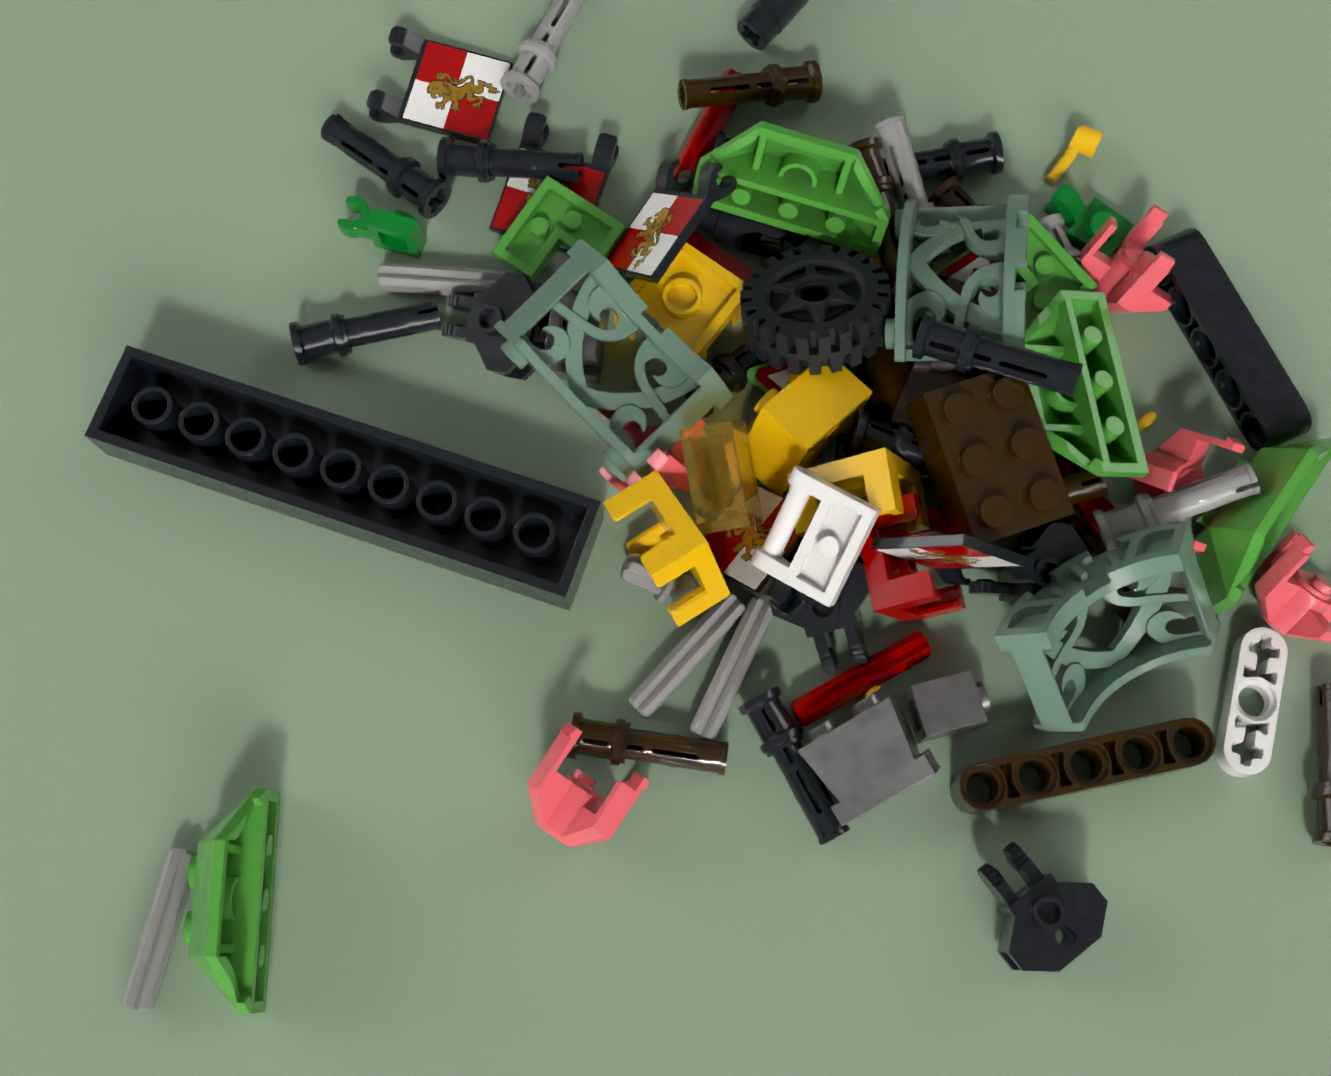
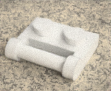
[750,466,881,607]

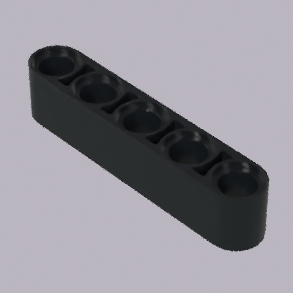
[1143,228,1312,451]

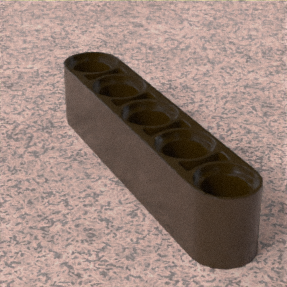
[950,718,1216,815]

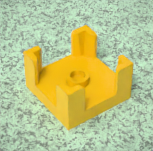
[613,242,744,361]
[787,447,930,538]
[603,470,731,627]

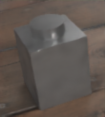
[903,670,990,744]

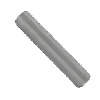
[378,262,519,297]
[629,593,746,718]
[690,597,773,741]
[121,848,197,1011]

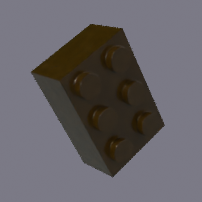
[905,372,1075,543]

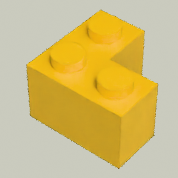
[737,365,872,496]

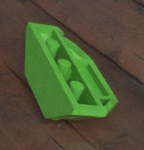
[692,121,891,257]
[1025,290,1149,477]
[1194,438,1331,614]
[183,788,280,1014]

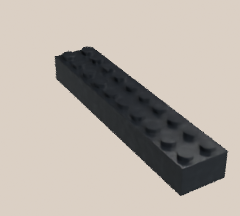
[84,345,604,611]

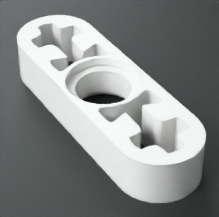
[1215,627,1288,777]

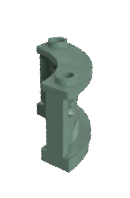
[885,194,1029,362]
[493,238,734,478]
[994,521,1220,733]

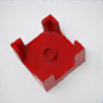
[861,492,966,623]

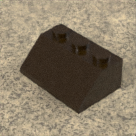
[857,274,996,428]

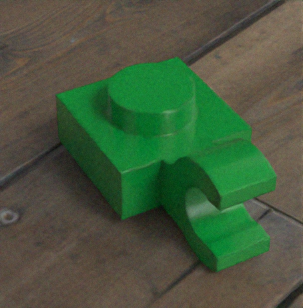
[1044,183,1134,257]
[337,196,426,259]

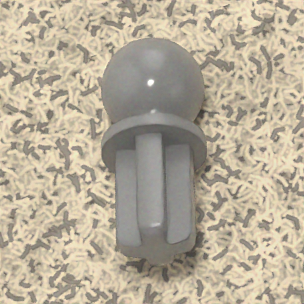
[620,553,700,602]

